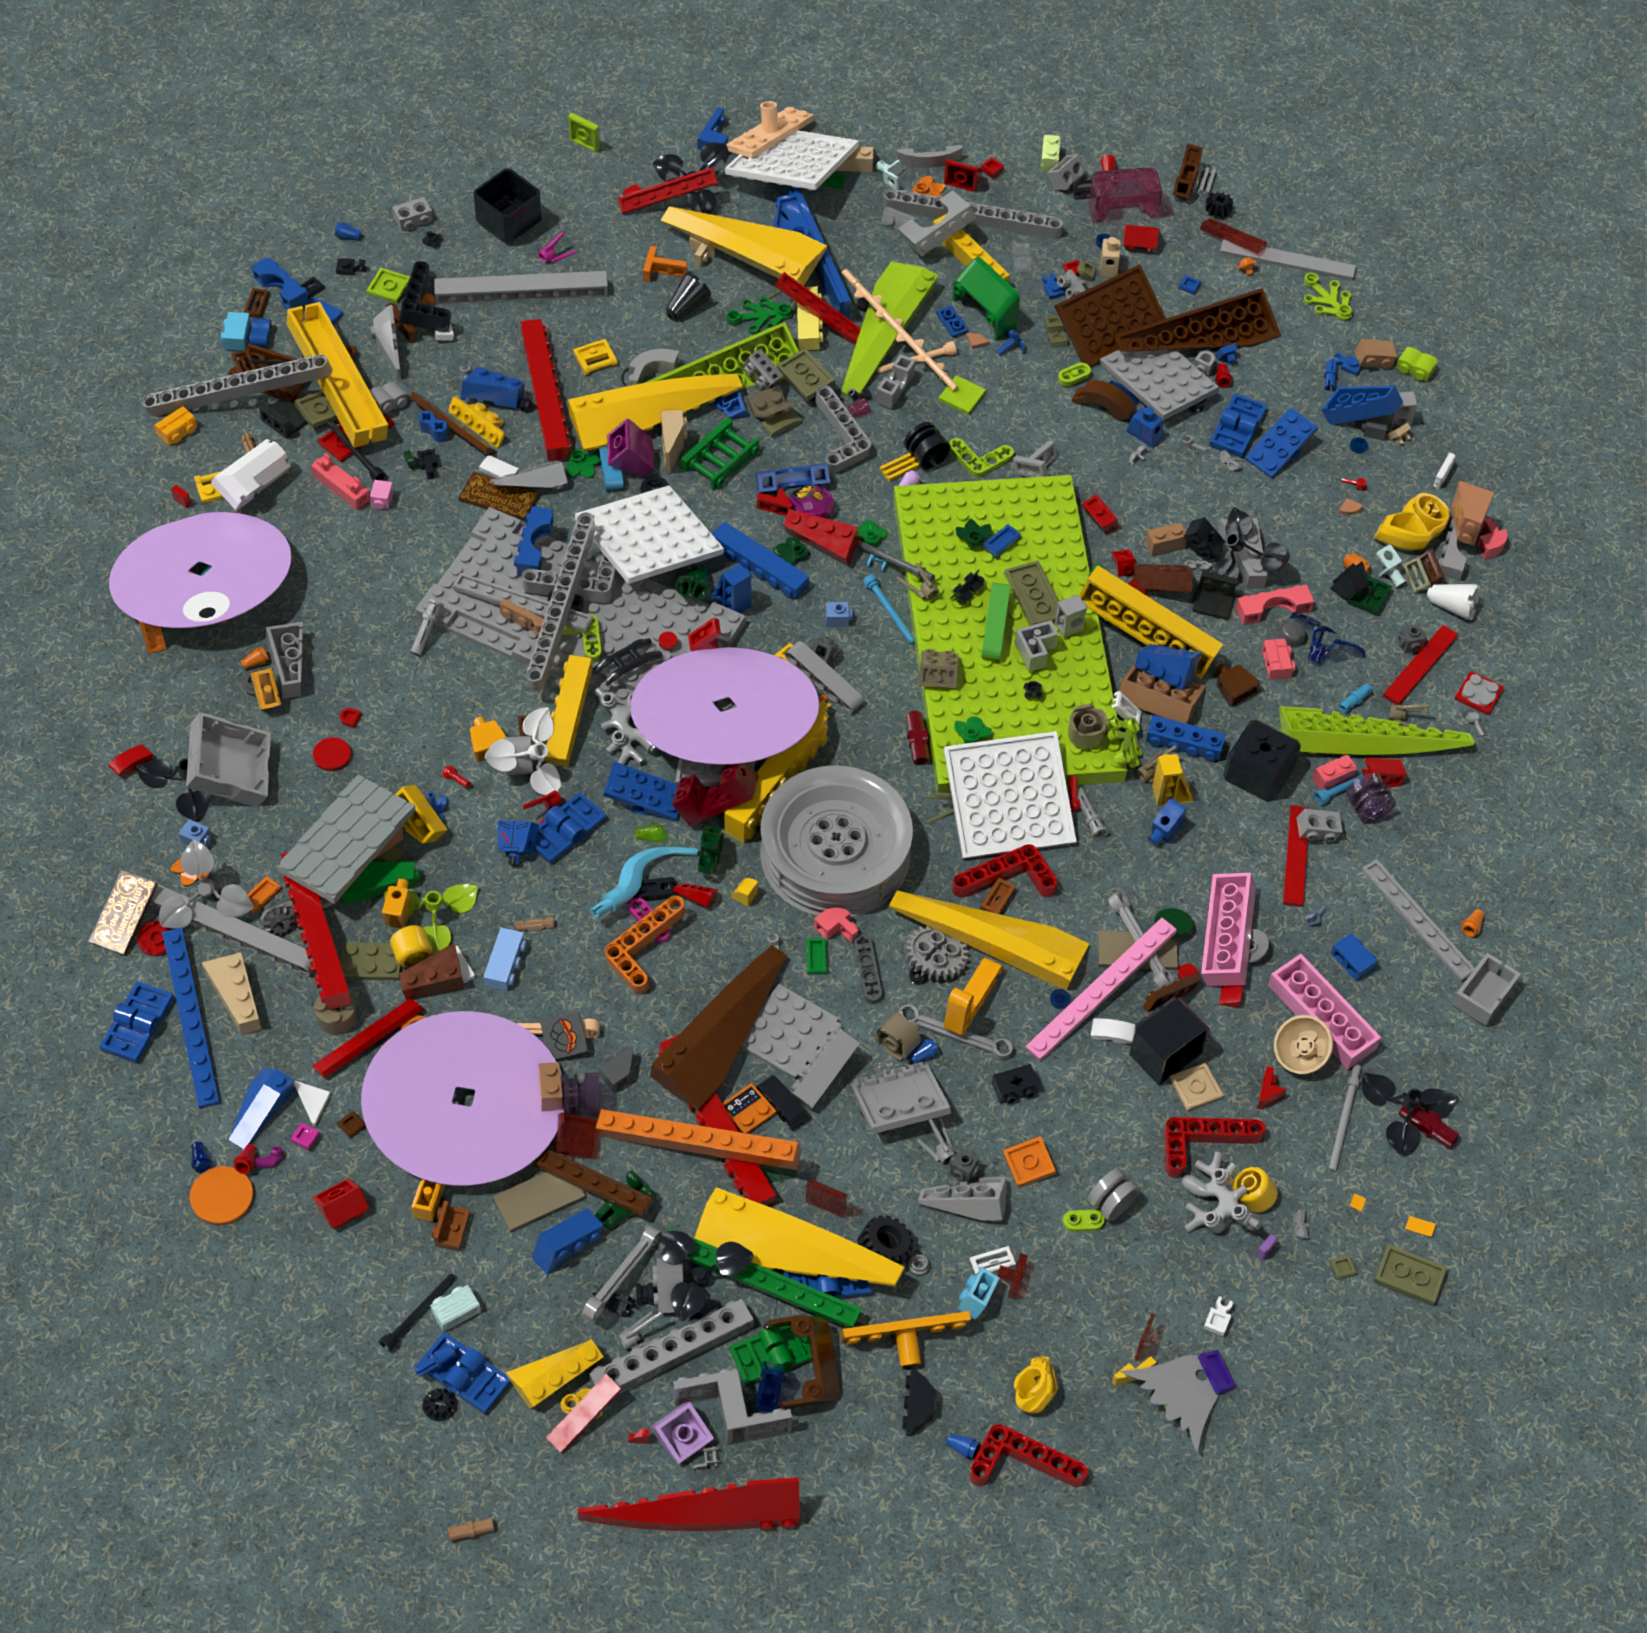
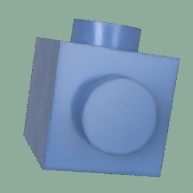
[825,602,852,627]
[179,819,212,847]

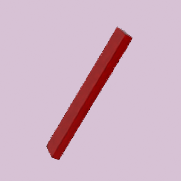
[617,167,718,214]
[774,272,861,345]
[1382,625,1458,705]
[1283,805,1310,907]
[312,998,422,1078]

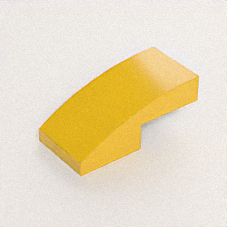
[1112,1356,1157,1386]

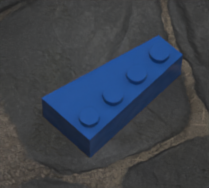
[1322,386,1403,425]

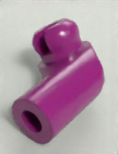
[255,1146,283,1168]

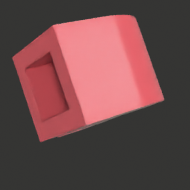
[1476,517,1507,560]
[814,907,858,943]

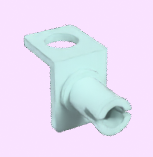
[876,160,902,190]
[1377,544,1406,587]

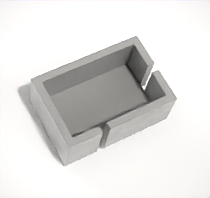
[1452,953,1521,1026]

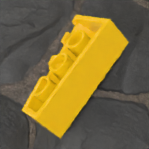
[505,1339,603,1409]

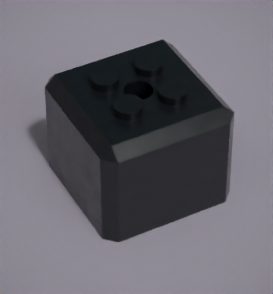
[474,168,542,243]
[1223,719,1301,802]
[1130,997,1209,1085]

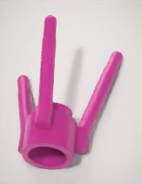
[538,232,577,264]

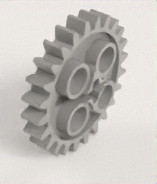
[904,925,969,981]

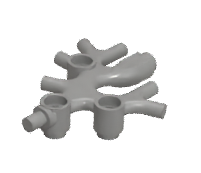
[595,687,659,765]
[1181,1152,1262,1233]

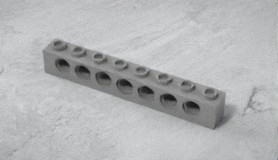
[590,1299,754,1394]

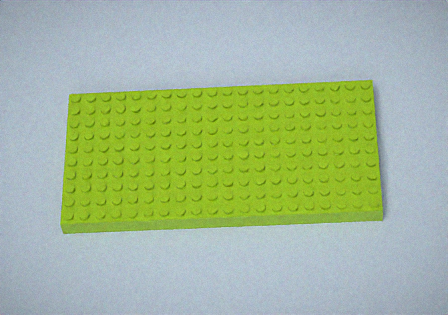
[893,475,1127,793]

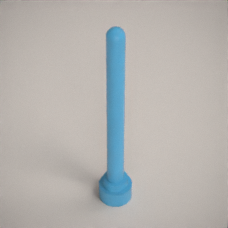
[863,574,915,644]
[1313,774,1365,806]

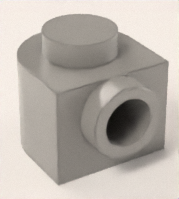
[1194,351,1215,376]

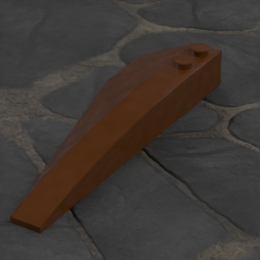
[1114,288,1281,352]
[650,945,787,1111]

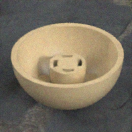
[1274,1015,1333,1074]

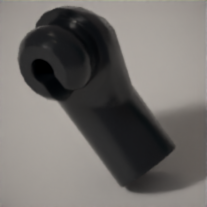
[848,388,871,403]

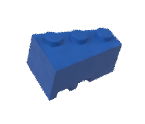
[460,367,525,408]
[711,563,752,613]
[1135,644,1202,690]
[532,1208,603,1275]

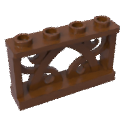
[228,343,306,403]

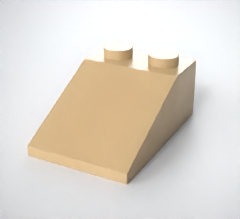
[661,410,687,474]

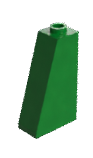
[342,862,419,904]

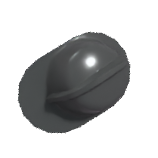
[1270,620,1307,649]

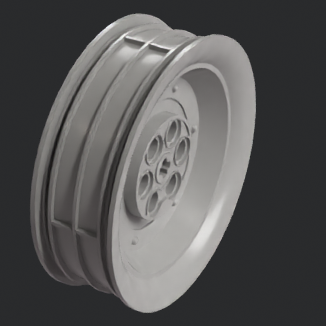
[760,766,913,917]

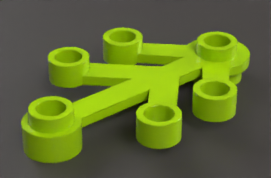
[1303,273,1353,320]
[1106,718,1143,769]

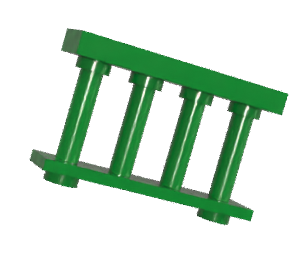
[681,417,760,490]

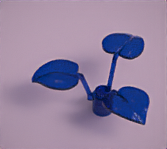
[1289,612,1366,664]

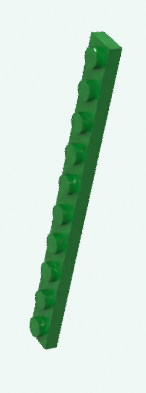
[669,1228,862,1328]

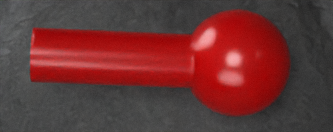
[442,766,471,789]
[1069,776,1081,812]

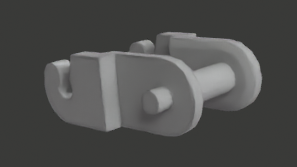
[693,1446,721,1471]

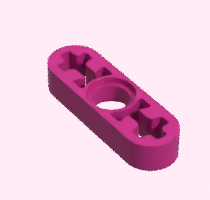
[628,898,670,943]

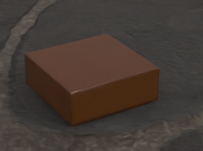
[337,1111,366,1139]

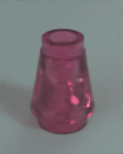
[846,398,870,418]

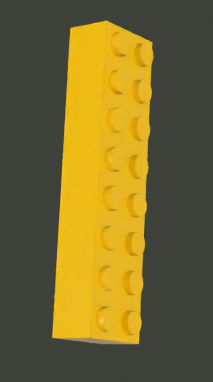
[1079,565,1223,679]
[725,713,828,844]

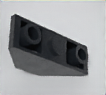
[1330,561,1369,600]
[902,1368,936,1436]

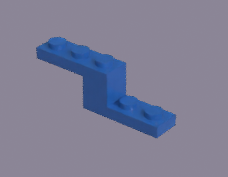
[697,106,728,170]

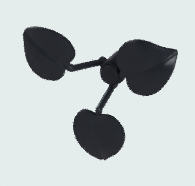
[652,143,728,214]
[1212,507,1290,579]
[136,759,209,821]
[1362,1073,1458,1154]
[659,1231,754,1322]

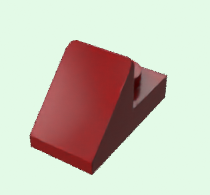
[757,488,792,516]
[688,617,721,651]
[1257,1066,1287,1110]

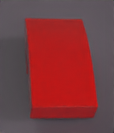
[108,744,153,776]

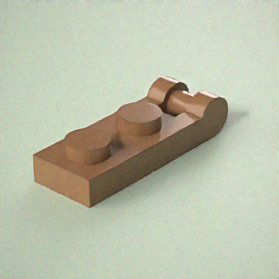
[499,598,544,637]

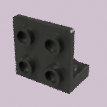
[259,399,307,438]
[1192,570,1238,619]

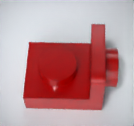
[1112,549,1135,577]

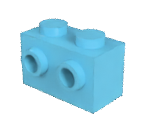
[221,312,251,351]
[958,1267,999,1320]

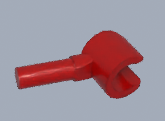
[1342,478,1366,491]

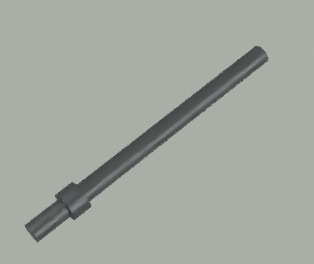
[856,540,935,581]

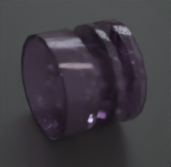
[1345,773,1396,823]
[561,1072,601,1117]

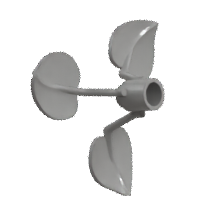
[159,840,254,929]

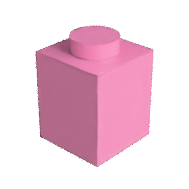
[370,480,394,510]

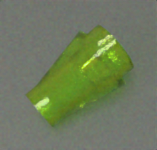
[635,823,664,842]

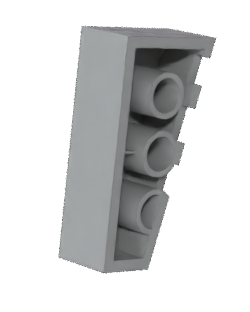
[1219,518,1267,588]
[266,622,303,699]
[790,1029,860,1110]

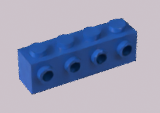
[1146,715,1226,761]

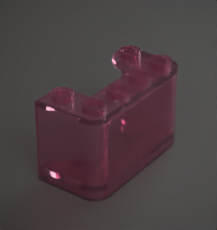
[1088,167,1163,223]

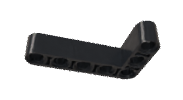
[400,261,451,332]

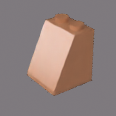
[1451,481,1494,546]

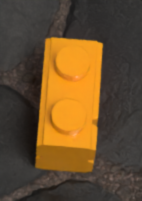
[154,406,198,446]
[250,668,281,710]
[411,1178,445,1222]

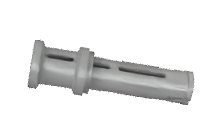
[410,599,444,655]
[1077,787,1108,840]

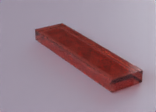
[1200,218,1267,254]

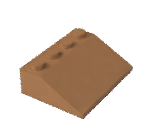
[1119,663,1206,724]

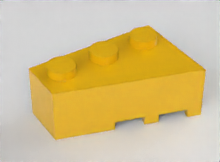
[1152,754,1193,806]
[395,785,448,844]

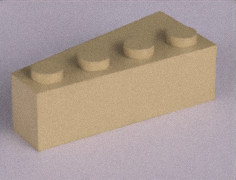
[202,952,261,1035]

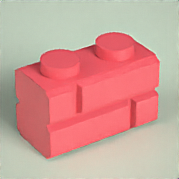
[1262,639,1295,680]
[1312,755,1357,790]

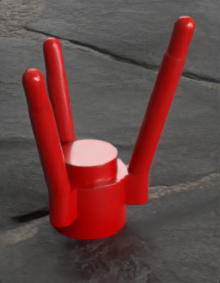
[522,790,562,824]

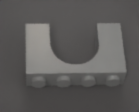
[898,190,977,257]

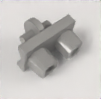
[1057,270,1086,299]

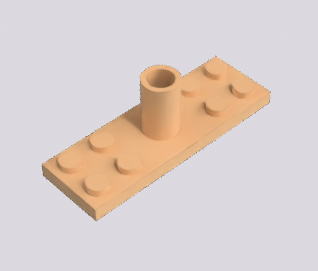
[726,101,814,158]

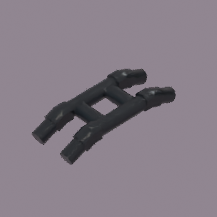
[593,638,662,687]

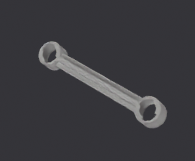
[1108,891,1175,988]
[899,1005,1013,1061]
[582,1225,662,1321]

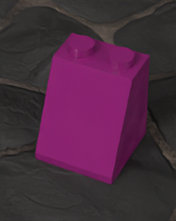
[607,418,654,477]

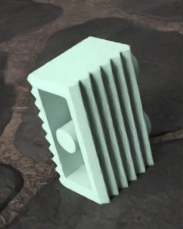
[430,1285,481,1332]

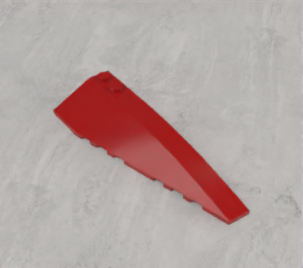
[578,1477,800,1531]

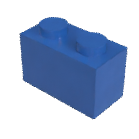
[1331,933,1377,981]

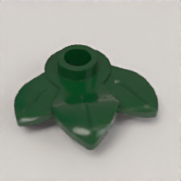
[956,519,992,548]
[773,537,808,565]

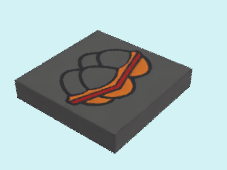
[540,1012,589,1060]

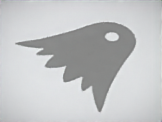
[1120,1355,1219,1452]

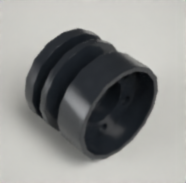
[904,422,951,470]

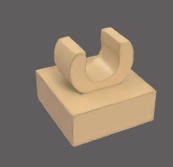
[1386,422,1411,445]

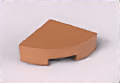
[966,333,988,349]
[1339,498,1363,515]

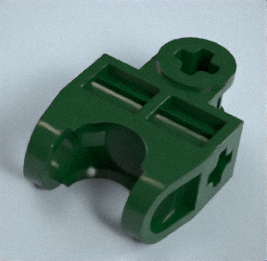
[697,826,725,874]

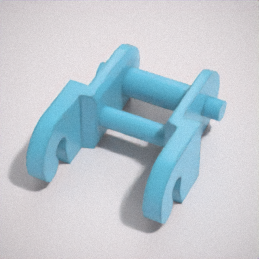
[867,551,889,572]

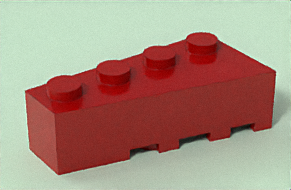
[784,509,860,566]

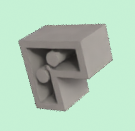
[1015,620,1058,671]
[653,1258,683,1313]

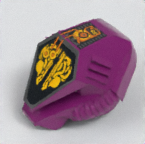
[788,484,835,519]

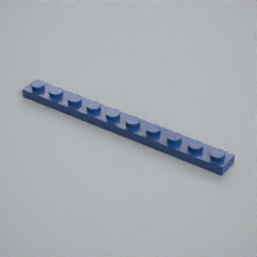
[162,928,220,1109]

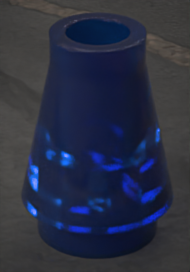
[191,1142,212,1173]

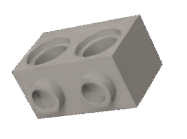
[1047,154,1086,191]
[392,197,433,231]
[1385,392,1417,428]
[1296,809,1343,842]

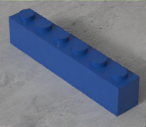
[712,521,809,600]

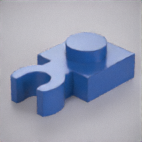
[1042,273,1066,300]
[1332,352,1362,376]

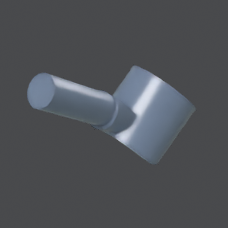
[1305,906,1326,926]

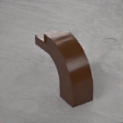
[1172,144,1204,198]
[1072,380,1136,420]

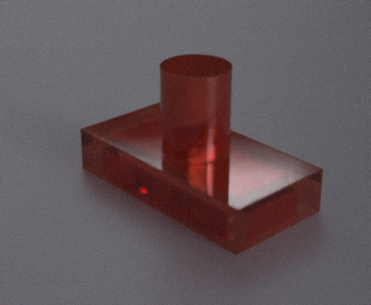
[997,1253,1028,1300]

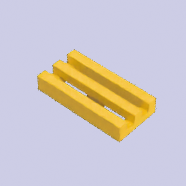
[880,453,919,482]

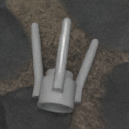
[917,1118,956,1164]
[618,1311,663,1350]

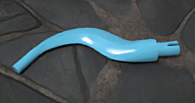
[590,847,698,919]

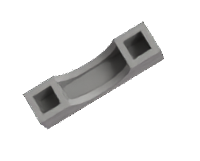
[1439,518,1467,581]

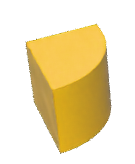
[731,878,758,907]

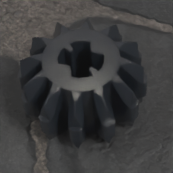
[1205,191,1234,219]

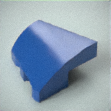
[712,390,750,419]

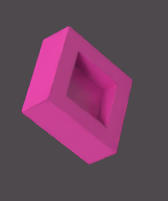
[291,1122,320,1151]

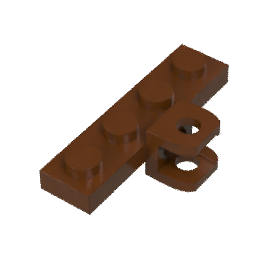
[1143,973,1202,1012]

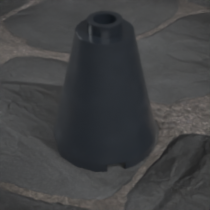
[666,273,712,320]

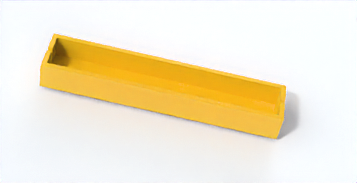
[286,302,388,448]

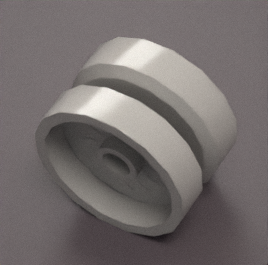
[1087,1168,1140,1222]

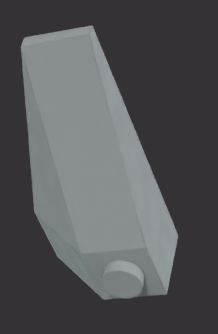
[370,305,401,380]
[491,460,568,490]
[918,1177,1007,1222]

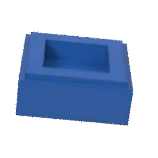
[1178,275,1201,295]

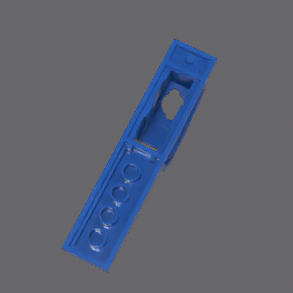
[773,185,851,320]

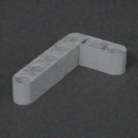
[815,385,871,474]
[522,553,618,603]

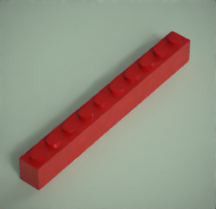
[520,319,571,461]
[279,852,352,1010]
[658,1035,776,1207]

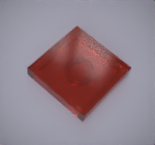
[556,1112,598,1159]
[805,1179,848,1218]

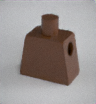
[1216,663,1261,707]

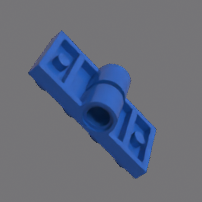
[1209,393,1267,458]
[1245,407,1318,479]
[603,761,678,821]
[533,792,607,865]
[99,981,174,1063]
[783,1270,871,1304]
[417,1332,511,1415]

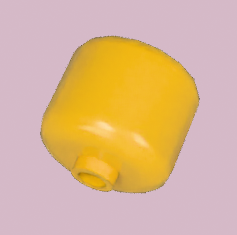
[390,925,433,968]
[1232,1167,1278,1213]

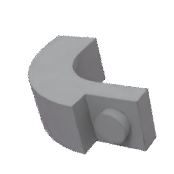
[628,349,679,386]

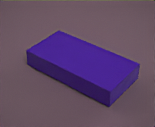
[1198,1350,1236,1395]

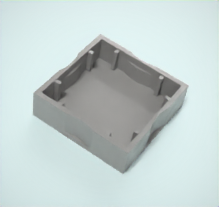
[186,712,271,807]

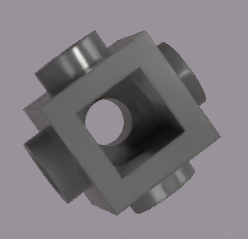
[1398,624,1426,654]
[811,636,839,663]
[949,1148,980,1183]

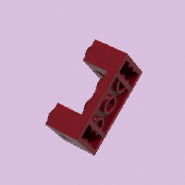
[672,762,759,826]

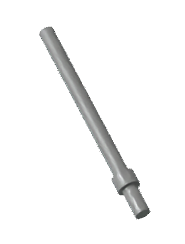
[1328,1064,1361,1172]

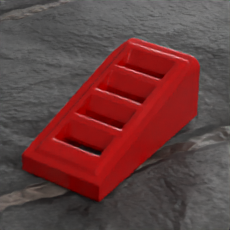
[673,883,718,907]

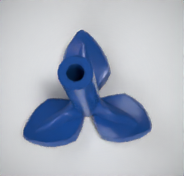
[995,329,1025,356]
[427,792,447,822]

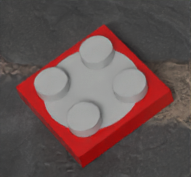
[1454,671,1504,715]

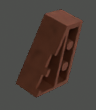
[1133,564,1193,592]
[399,943,465,1000]

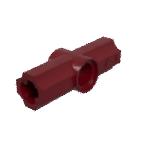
[906,710,929,766]
[1398,1104,1460,1149]

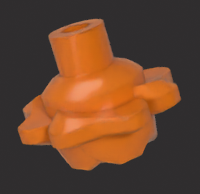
[1237,257,1257,275]

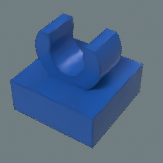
[1215,343,1237,365]

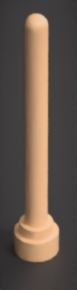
[877,341,957,374]

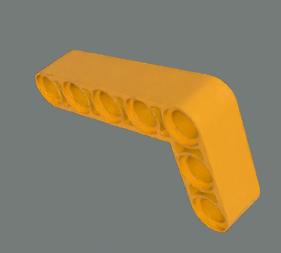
[943,958,1003,1036]

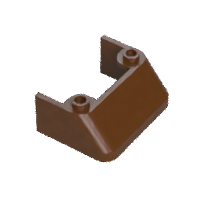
[764,1315,840,1410]

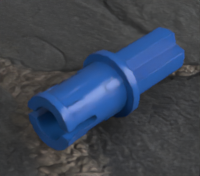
[1324,359,1338,391]
[414,1344,456,1377]

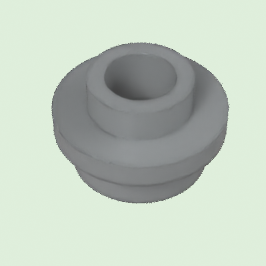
[908,1254,929,1275]

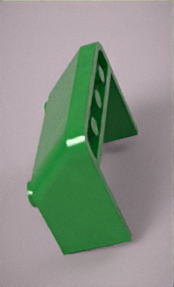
[952,257,1020,341]

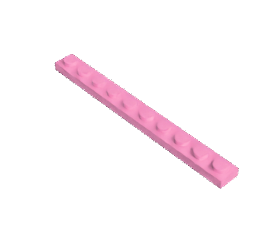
[1026,918,1176,1061]

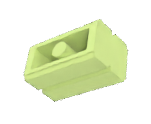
[1041,135,1060,172]

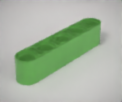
[981,582,1011,660]

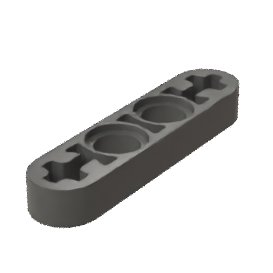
[854,934,882,1004]

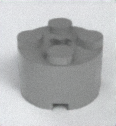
[504,736,533,775]

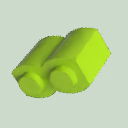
[1396,347,1438,382]

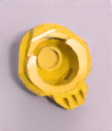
[1014,1356,1059,1413]

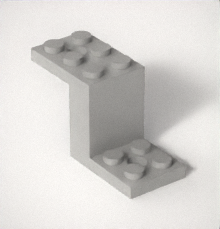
[673,1369,792,1445]

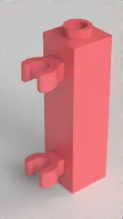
[311,453,370,510]

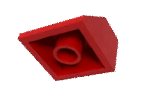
[944,159,982,192]
[1123,224,1159,252]
[312,1178,369,1228]

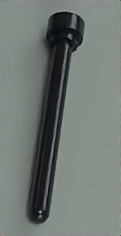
[327,421,386,481]
[379,1274,456,1353]

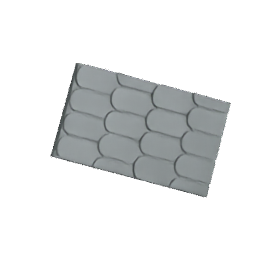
[278,774,415,904]

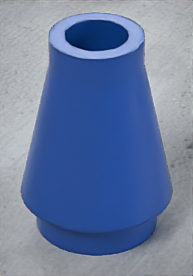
[335,222,361,240]
[909,1038,939,1064]
[947,1433,980,1459]

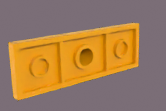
[840,1311,971,1367]

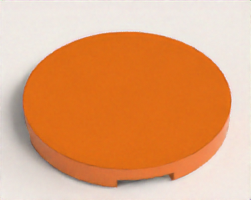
[190,1166,253,1225]

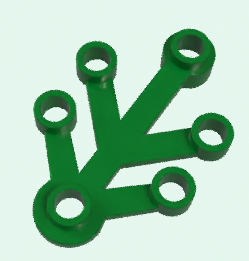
[727,297,793,335]

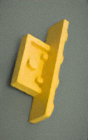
[448,397,505,448]

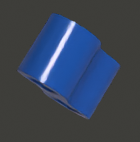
[249,318,272,348]
[419,411,448,442]

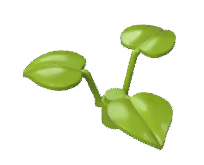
[384,884,478,955]

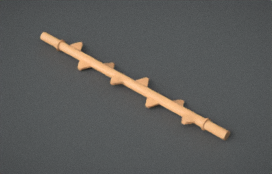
[842,269,958,391]

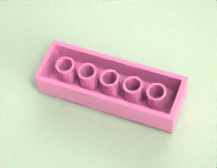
[1201,873,1256,986]
[1268,954,1381,1070]

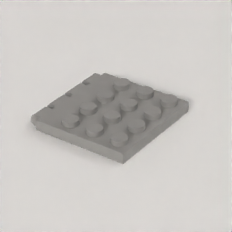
[741,984,843,1080]
[851,1062,951,1134]

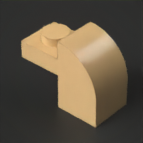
[689,236,716,267]

